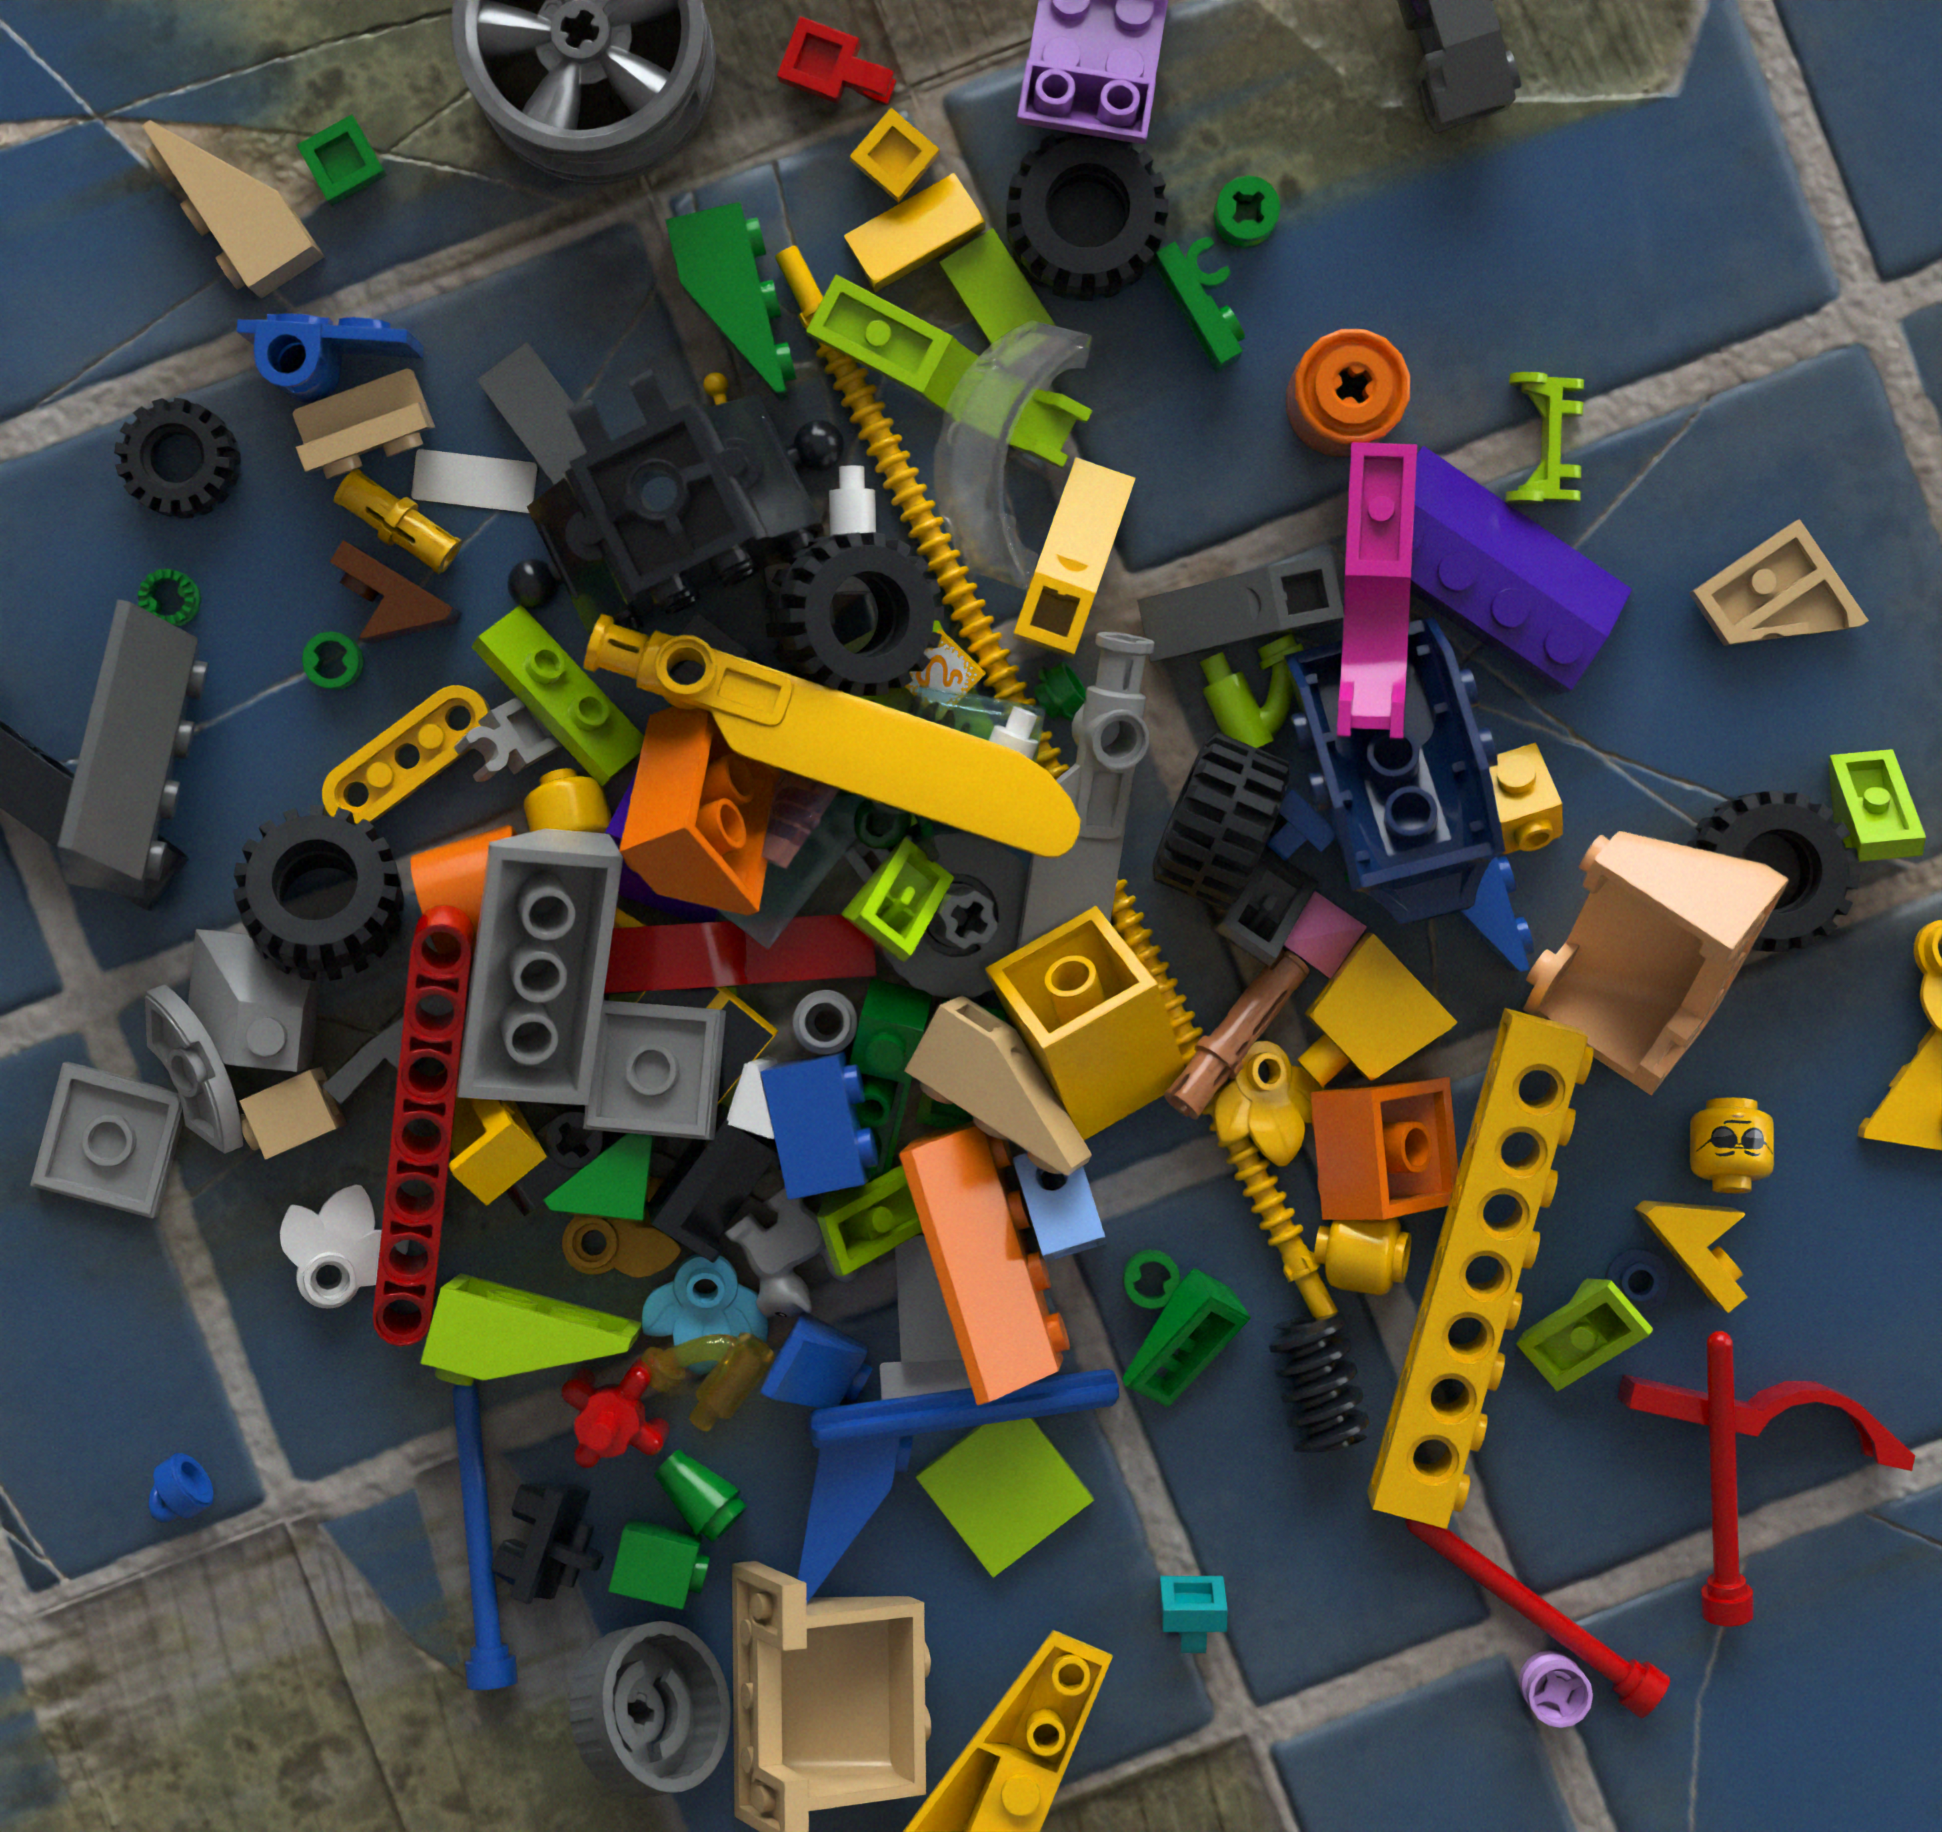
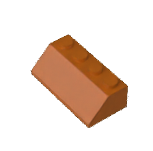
[899,1121,1070,1406]

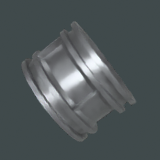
[452,0,716,185]

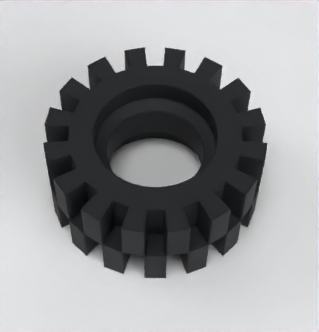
[114,398,241,519]

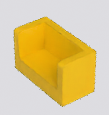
[434,1067,547,1206]

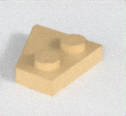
[1689,519,1869,646]

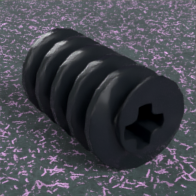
[1269,1312,1370,1453]

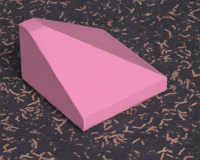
[1283,891,1367,979]

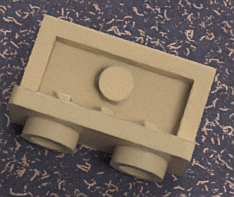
[293,369,435,479]

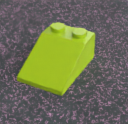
[420,1273,642,1386]

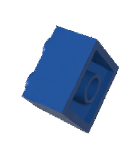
[761,1052,878,1200]

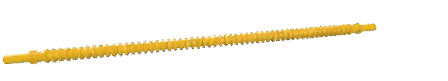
[775,245,1338,1318]

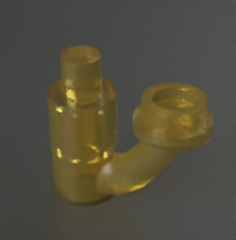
[641,1332,775,1431]

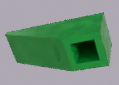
[665,202,797,401]
[849,978,932,1185]

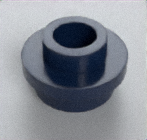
[1605,1249,1670,1313]

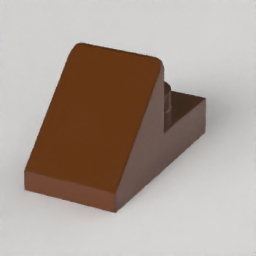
[330,540,462,644]

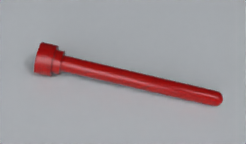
[1701,1331,1754,1627]
[1405,1518,1670,1719]

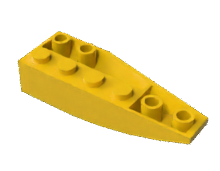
[903,1630,1113,1832]

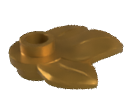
[562,1177,681,1278]

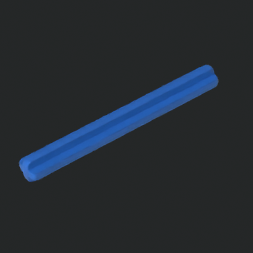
[808,1369,1119,1448]

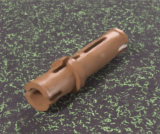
[1164,948,1310,1120]

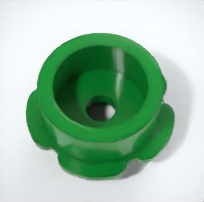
[1034,661,1086,722]

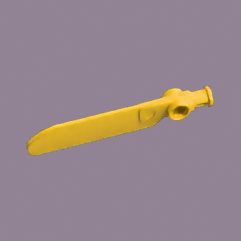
[584,613,1081,858]

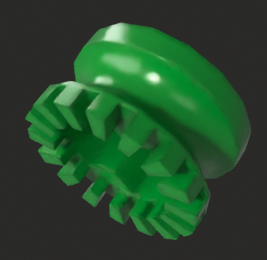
[137,568,201,627]
[302,631,365,690]
[1122,1249,1181,1309]

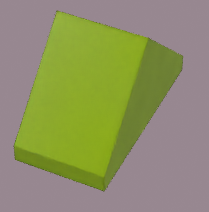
[841,837,954,962]

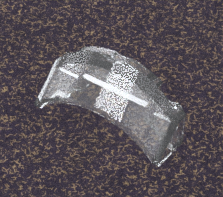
[933,320,1094,590]

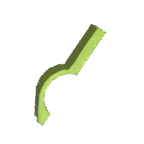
[806,274,1093,469]

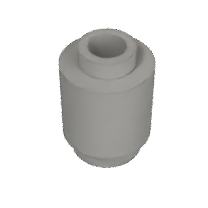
[793,990,859,1055]

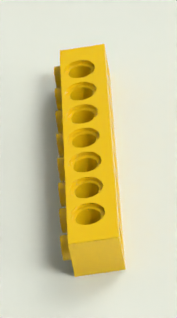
[1367,1008,1593,1529]

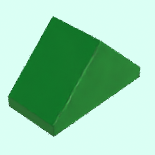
[543,1133,656,1224]

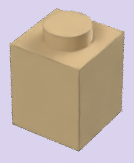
[239,1067,347,1160]

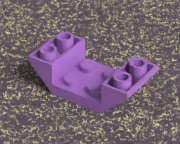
[1016,0,1168,144]

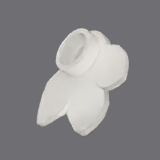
[280,1184,409,1309]

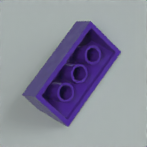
[1410,446,1632,695]

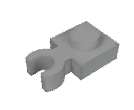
[454,697,563,782]

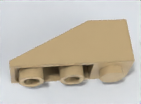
[142,120,325,299]
[905,995,1092,1176]

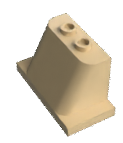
[732,1561,931,1832]

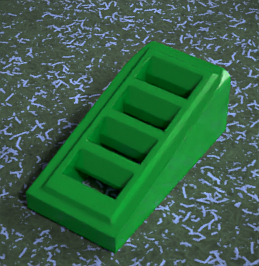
[1122,1268,1251,1408]

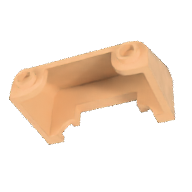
[1523,831,1789,1096]

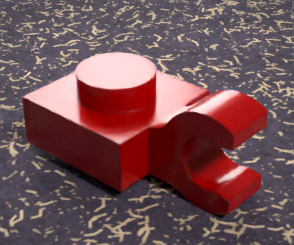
[777,16,897,105]

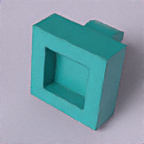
[1160,1576,1228,1653]

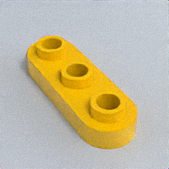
[322,685,491,824]

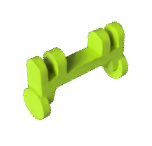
[1505,372,1584,504]

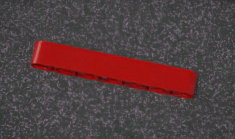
[373,905,474,1346]

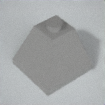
[188,929,321,1072]

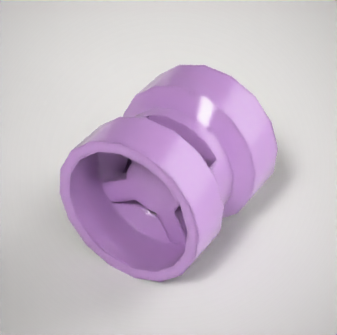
[1519,1650,1593,1728]

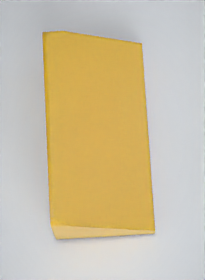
[844,173,986,292]

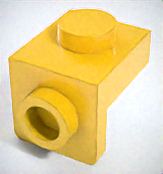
[1490,742,1563,854]

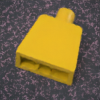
[1296,933,1458,1087]

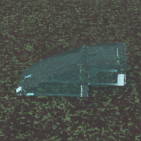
[717,794,867,950]

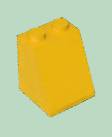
[985,906,1185,1141]

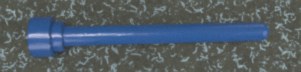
[452,1382,518,1690]

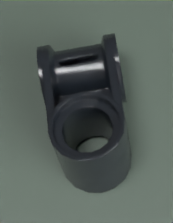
[505,1104,611,1216]

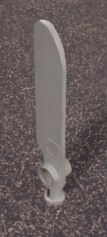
[1005,632,1154,1027]

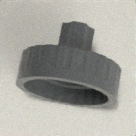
[873,830,1028,999]
[569,1621,731,1799]

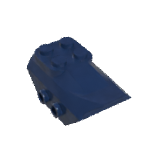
[1284,616,1506,925]

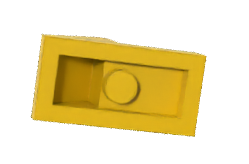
[1634,1200,1748,1313]

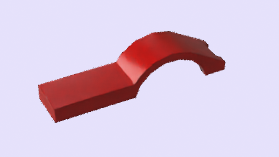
[604,914,876,993]
[1617,1374,1915,1471]

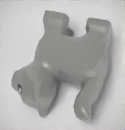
[725,1186,857,1319]

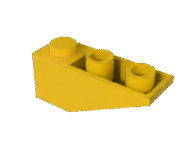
[1013,457,1136,659]

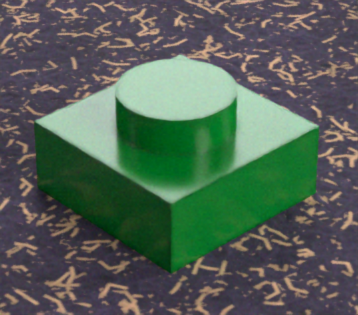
[297,114,388,206]

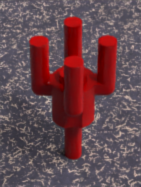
[561,1356,670,1468]

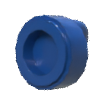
[148,1453,214,1523]

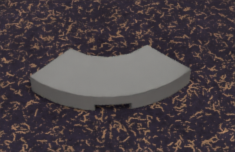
[145,984,243,1154]

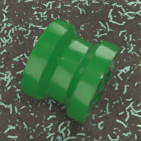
[1213,175,1281,249]

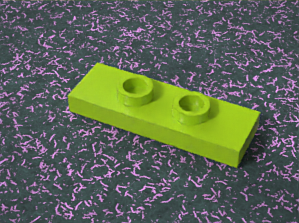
[471,605,644,787]

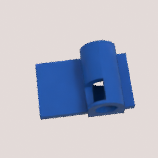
[237,313,424,403]

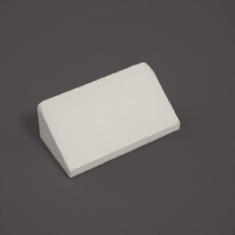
[727,1056,778,1139]

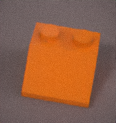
[1310,1077,1458,1220]

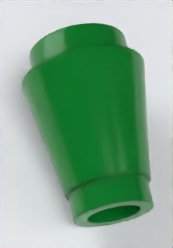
[653,1449,748,1543]

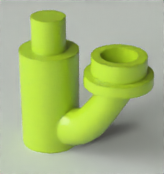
[1200,634,1305,748]

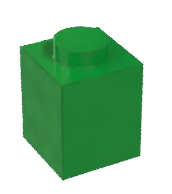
[608,1518,711,1610]

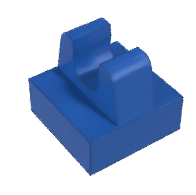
[1266,787,1336,861]

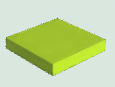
[916,1418,1094,1578]

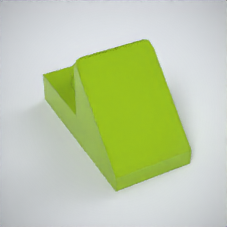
[1828,749,1926,862]
[817,1165,923,1277]
[1516,1278,1653,1392]

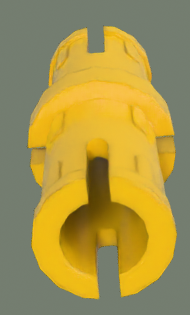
[334,469,462,574]

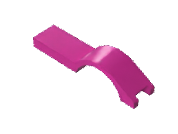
[1337,442,1417,740]

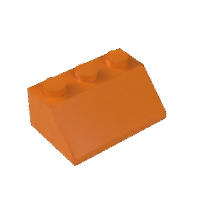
[619,706,783,916]

